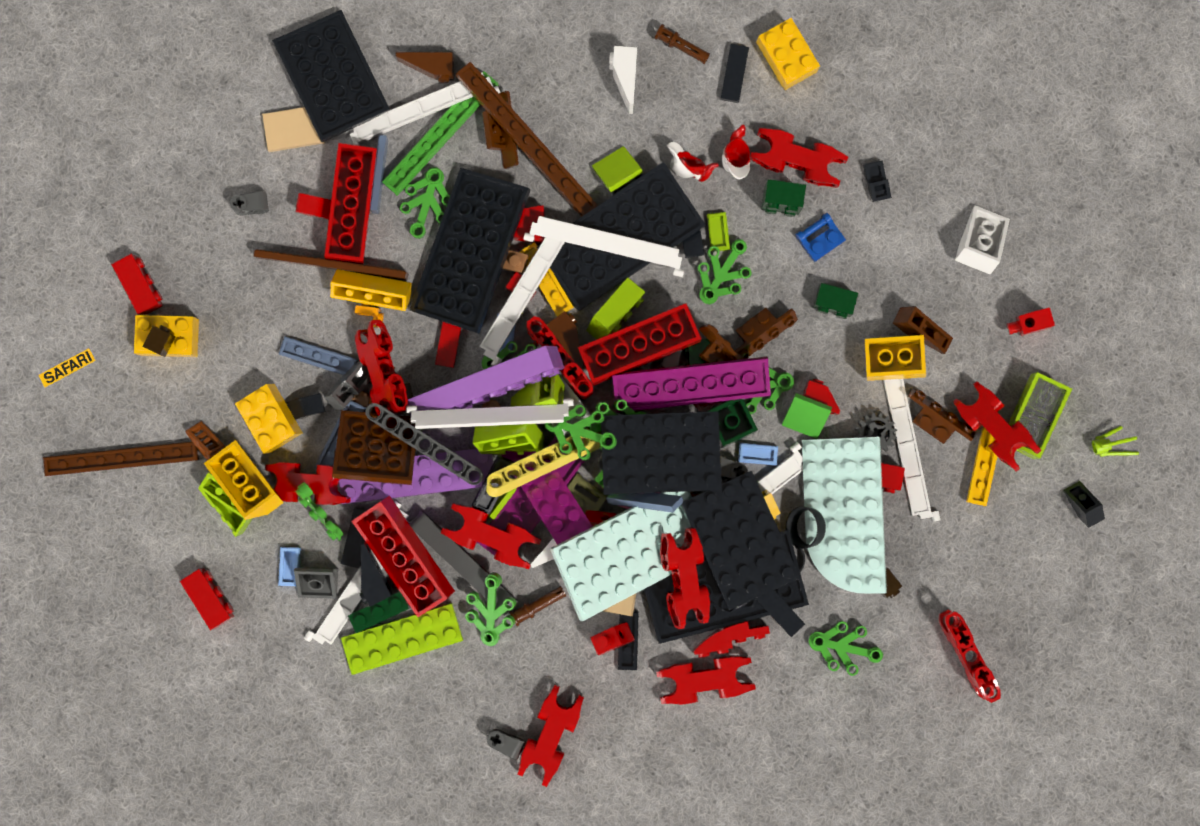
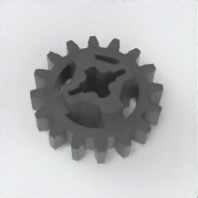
[855,413,897,452]

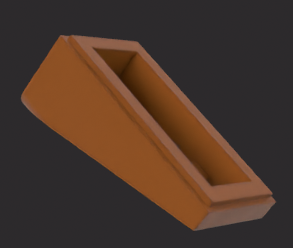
[185,421,225,460]

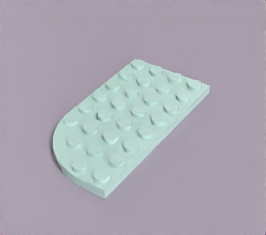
[802,437,887,594]
[550,491,692,621]

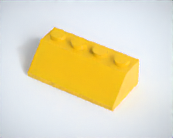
[204,440,284,520]

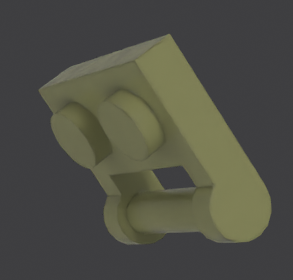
[568,473,609,514]

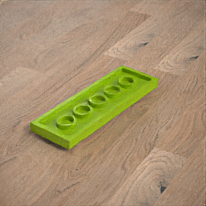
[341,603,463,675]

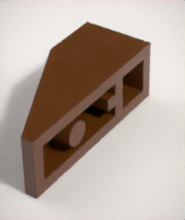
[396,52,454,83]
[893,306,953,354]
[547,311,584,371]

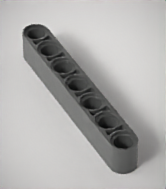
[366,403,483,485]
[409,510,518,616]

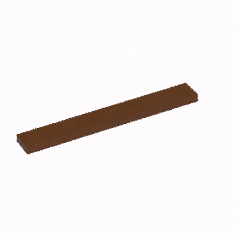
[254,249,408,280]
[43,442,199,476]

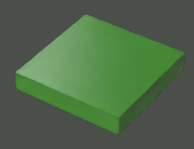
[782,393,832,439]

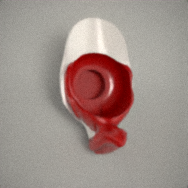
[722,124,750,179]
[667,142,719,182]

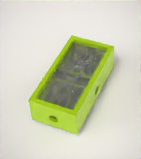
[1008,372,1072,459]

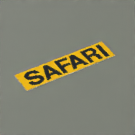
[39,348,96,387]

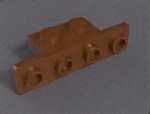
[482,91,519,169]
[735,308,798,359]
[699,324,743,363]
[908,388,975,444]

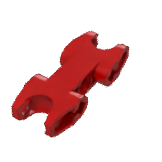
[750,128,849,188]
[527,316,593,400]
[355,319,408,420]
[953,381,1041,472]
[265,462,351,505]
[441,503,541,569]
[660,527,710,629]
[939,609,1001,703]
[656,656,756,705]
[517,684,584,787]

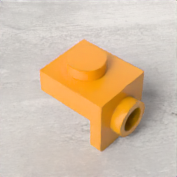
[355,303,384,328]

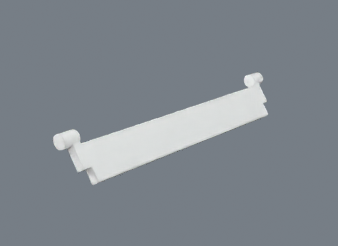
[350,72,501,146]
[523,216,684,277]
[480,237,565,366]
[883,379,940,522]
[407,398,574,429]
[757,442,803,494]
[304,501,410,644]

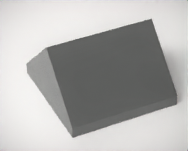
[294,567,338,599]

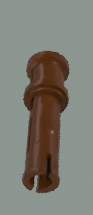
[654,24,710,64]
[509,586,566,627]

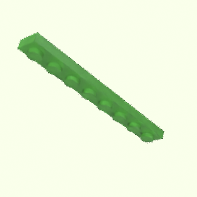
[382,71,498,196]

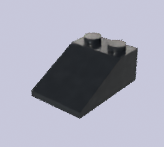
[360,540,392,607]

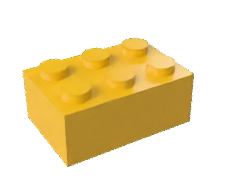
[756,18,820,90]
[134,315,199,357]
[865,335,926,381]
[235,384,303,454]

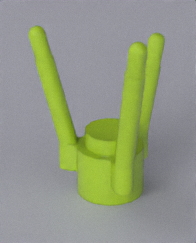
[1092,426,1139,457]

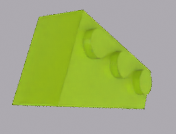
[586,278,645,339]
[473,424,544,455]
[198,472,253,537]

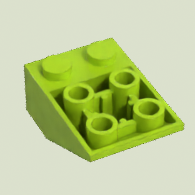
[511,375,565,407]

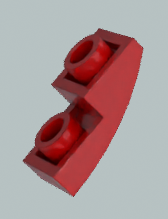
[295,193,331,220]

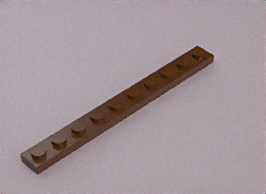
[455,61,598,217]

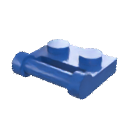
[795,212,846,262]

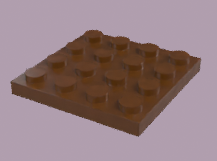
[332,410,415,485]

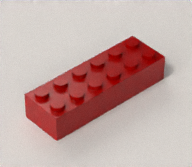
[324,143,377,265]
[578,303,701,386]
[352,495,455,617]

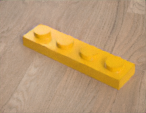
[519,242,574,317]
[966,427,997,507]

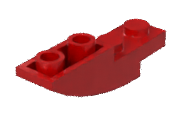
[693,621,770,658]

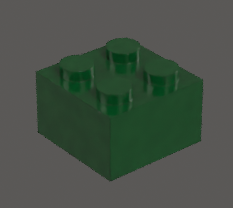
[761,179,806,217]
[707,399,758,449]

